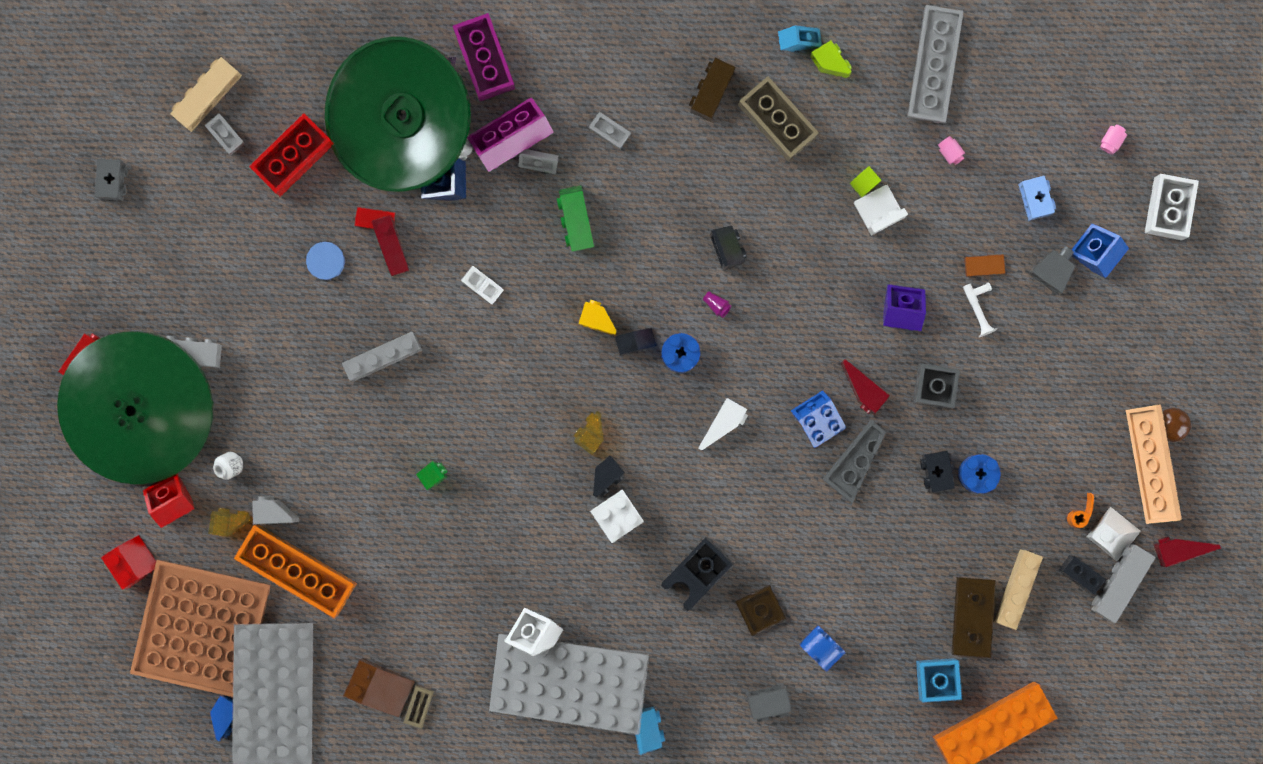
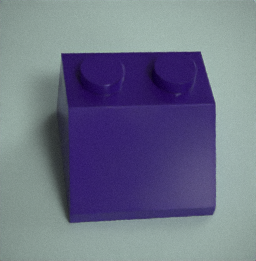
[883,284,926,331]

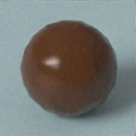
[1162,408,1191,442]

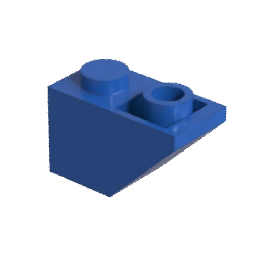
[210,695,233,741]

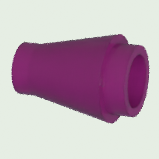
[703,291,732,318]

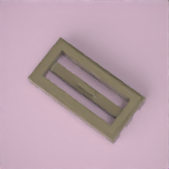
[403,685,434,729]

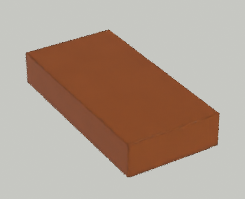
[964,254,1005,277]

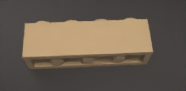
[170,57,242,132]
[994,549,1043,630]

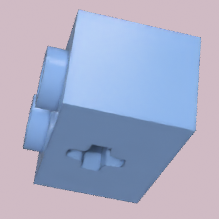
[1018,176,1056,221]

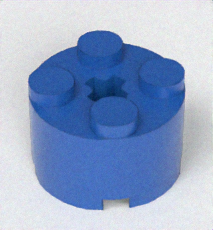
[661,333,700,373]
[958,455,1000,493]
[799,625,845,672]

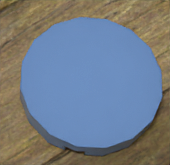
[306,242,345,280]

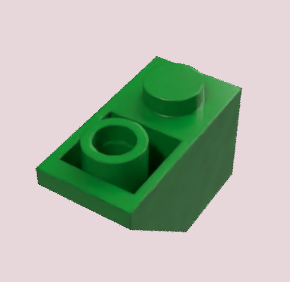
[416,461,448,490]

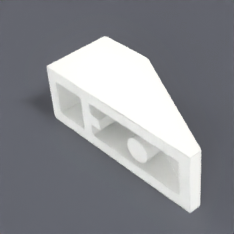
[698,398,748,451]

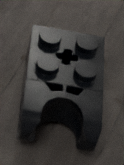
[661,537,735,611]

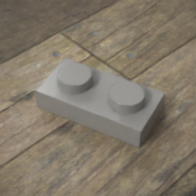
[589,112,631,149]
[205,113,245,156]
[518,149,558,174]

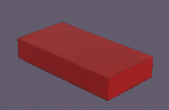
[354,207,396,229]

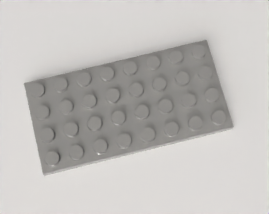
[232,623,313,764]
[489,633,649,734]

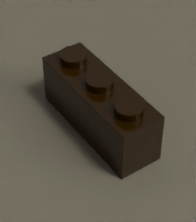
[689,58,736,122]

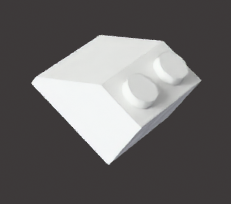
[505,608,563,656]

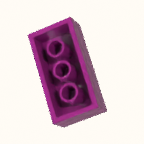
[453,13,515,102]
[467,97,554,172]

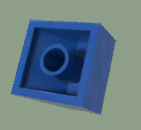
[1072,223,1129,278]

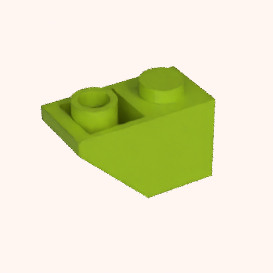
[810,40,852,78]

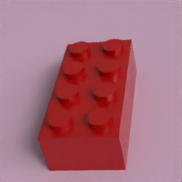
[249,113,334,197]

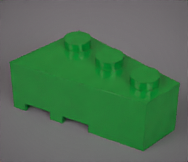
[557,185,594,251]

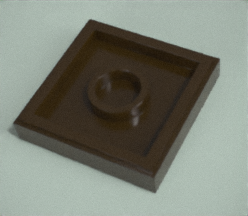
[735,584,787,636]

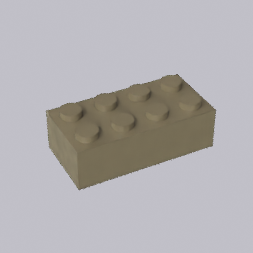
[738,76,819,162]

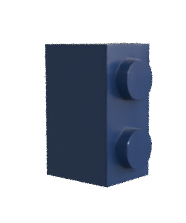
[421,158,466,201]

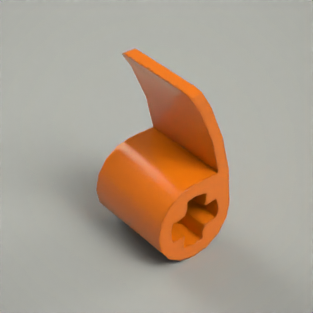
[1067,493,1094,528]

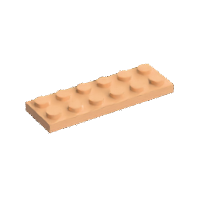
[1126,404,1182,524]

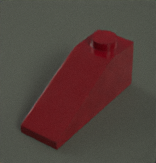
[371,215,409,276]
[841,359,890,414]
[1154,536,1221,567]

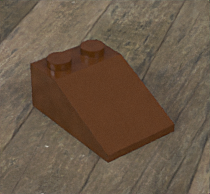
[343,658,415,717]

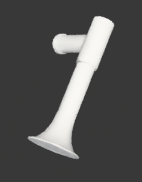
[963,283,997,337]

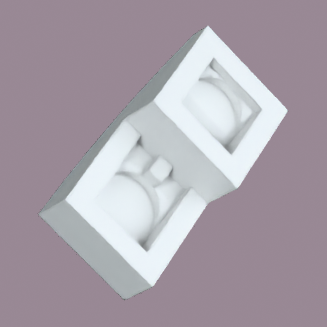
[461,266,504,304]

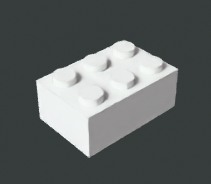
[1145,174,1199,240]

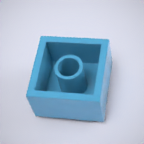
[916,658,962,702]

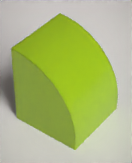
[850,166,881,197]

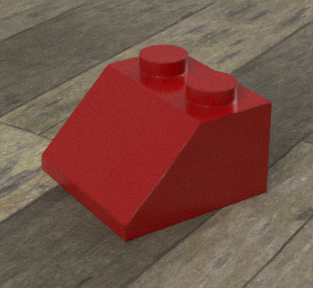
[143,473,195,528]
[101,535,156,590]

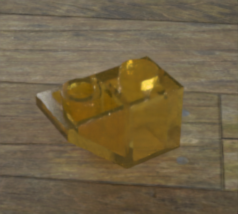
[573,411,604,455]
[208,508,253,537]

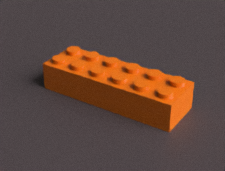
[234,525,357,618]
[933,682,1058,764]

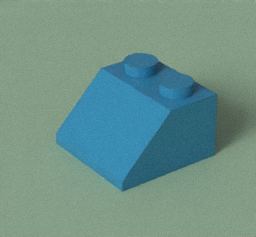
[635,707,665,755]

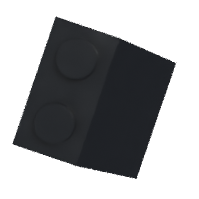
[710,226,747,271]

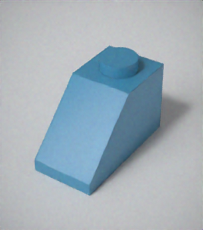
[778,25,822,51]

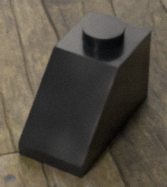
[615,328,657,357]

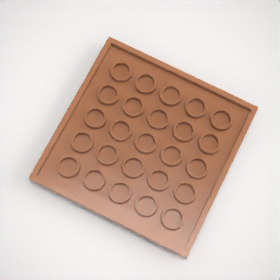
[130,560,271,697]

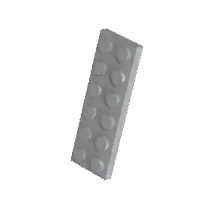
[907,5,964,124]

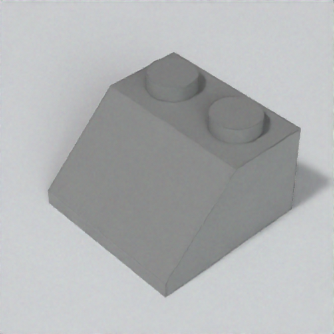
[252,496,299,524]

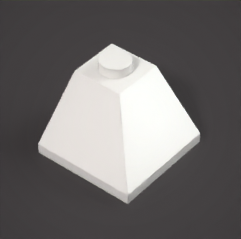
[1087,507,1141,561]

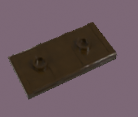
[952,577,996,658]

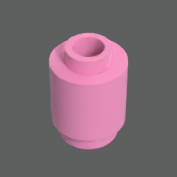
[1100,125,1127,155]
[938,136,965,165]

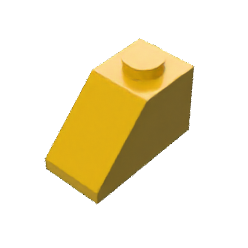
[579,300,617,336]

